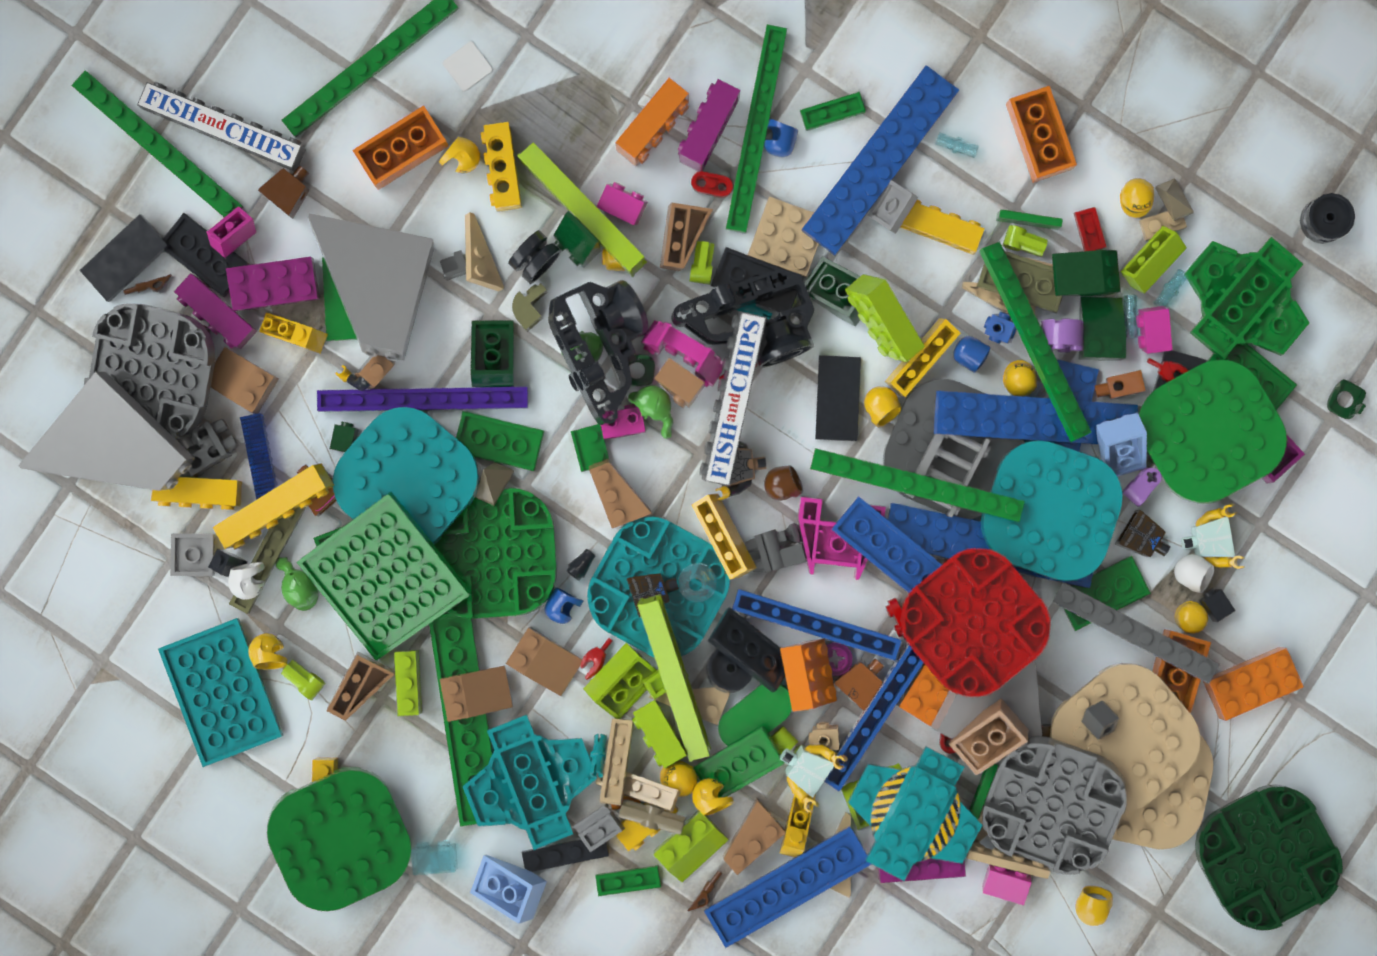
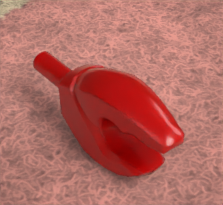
[1147,358,1189,382]
[580,638,613,680]

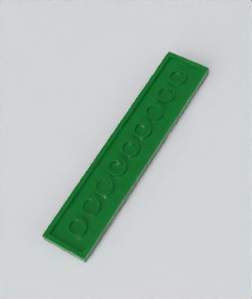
[429,613,493,827]

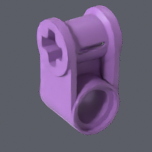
[1122,468,1162,507]

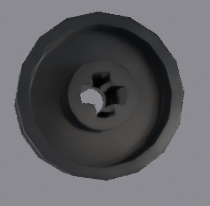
[1300,193,1355,244]
[508,230,561,284]
[706,649,752,693]

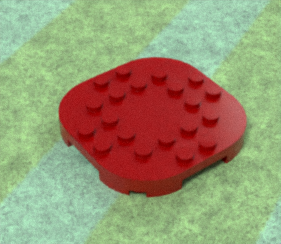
[901,548,1051,697]

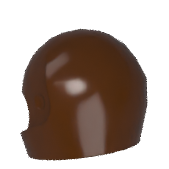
[764,465,804,501]

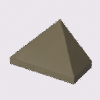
[1155,178,1194,221]
[475,462,514,506]

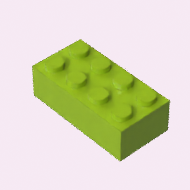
[845,274,925,362]

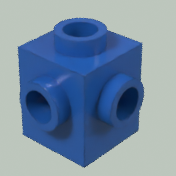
[984,312,1017,344]

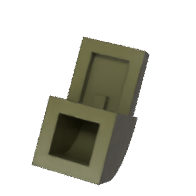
[512,284,548,332]

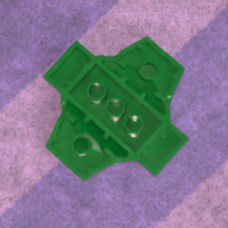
[1184,237,1310,360]

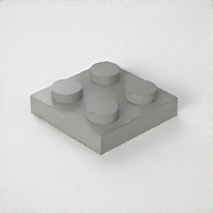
[868,180,918,234]
[170,534,215,576]

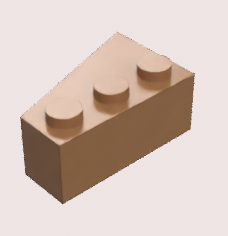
[660,203,713,271]
[654,358,704,408]
[589,459,652,529]
[326,651,395,721]
[723,798,785,875]

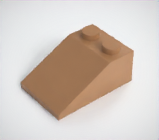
[211,346,279,415]
[506,627,582,696]
[440,665,513,722]
[949,698,1029,775]

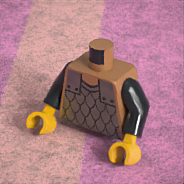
[335,355,396,391]
[715,440,767,500]

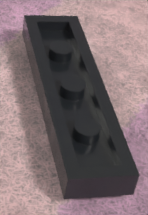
[521,839,609,872]

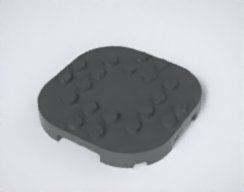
[84,304,216,438]
[883,379,1024,519]
[983,737,1127,875]

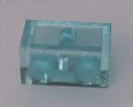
[411,840,458,875]

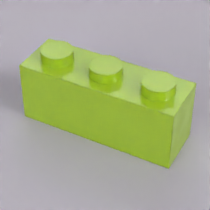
[1120,226,1187,294]
[394,650,422,716]
[632,700,687,768]

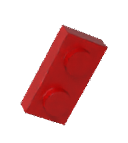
[1074,207,1107,251]

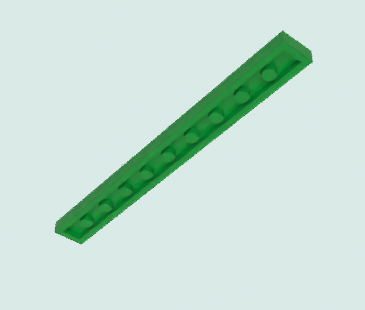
[281,0,459,138]
[726,24,787,234]
[71,70,243,217]
[979,241,1092,442]
[810,448,1025,522]

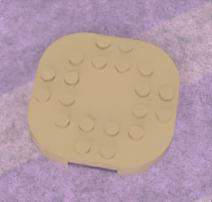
[1050,663,1200,811]
[1112,735,1213,849]

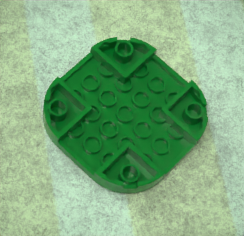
[1139,360,1287,504]
[435,488,557,619]
[267,767,411,911]

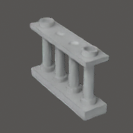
[904,434,991,517]

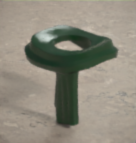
[619,354,655,386]
[1327,379,1366,419]

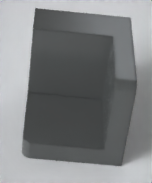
[440,250,466,281]
[1082,701,1119,740]

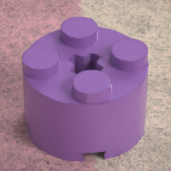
[1041,319,1084,353]

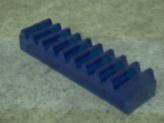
[240,413,278,500]

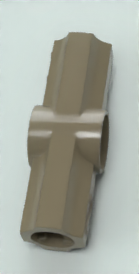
[619,799,686,835]

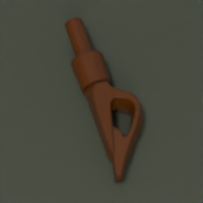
[123,274,172,295]
[687,870,722,912]

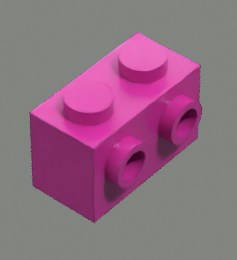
[596,182,648,225]
[207,206,256,258]
[1136,306,1172,354]
[601,404,646,440]
[982,864,1032,905]

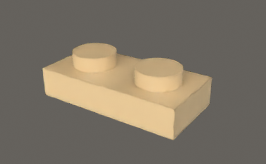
[1139,211,1187,241]

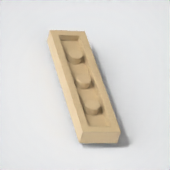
[600,718,634,805]
[595,764,680,812]
[966,842,1050,879]

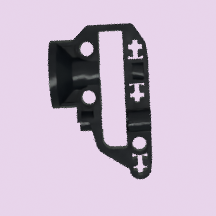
[671,269,814,368]
[548,280,648,425]

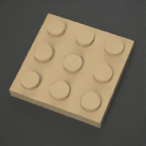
[748,196,818,278]

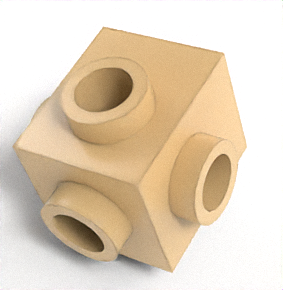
[809,722,840,750]

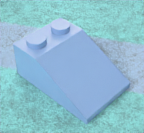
[1096,413,1147,477]
[470,855,547,924]

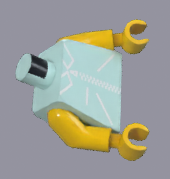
[1181,503,1245,569]
[780,745,848,813]

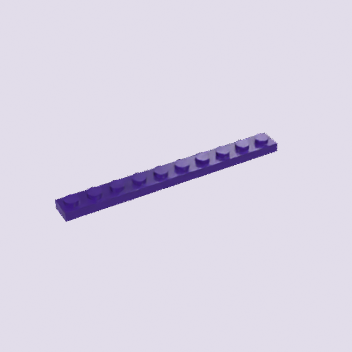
[317,387,528,412]

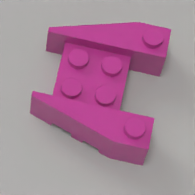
[641,320,723,387]
[797,496,886,580]

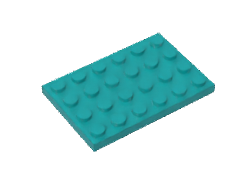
[158,618,283,767]

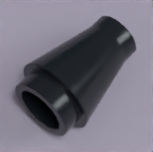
[566,549,596,581]

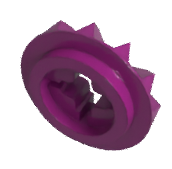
[826,642,852,676]

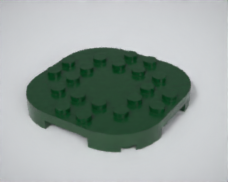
[1195,785,1343,931]

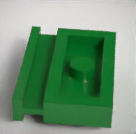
[570,424,610,472]

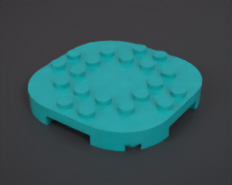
[333,407,480,545]
[981,441,1123,581]
[587,517,730,657]

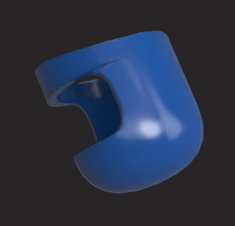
[764,119,799,157]
[953,336,991,373]
[544,587,584,624]

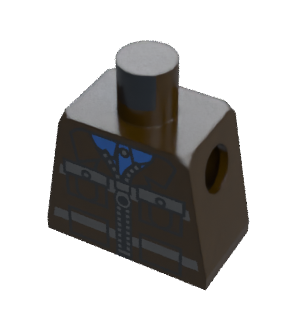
[1115,510,1171,557]
[627,573,679,617]

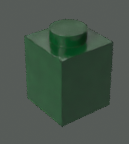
[330,421,359,452]

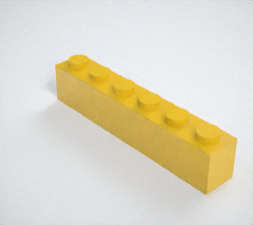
[213,463,334,550]

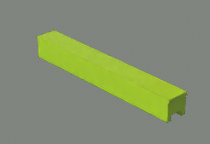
[517,142,647,278]
[638,594,712,762]

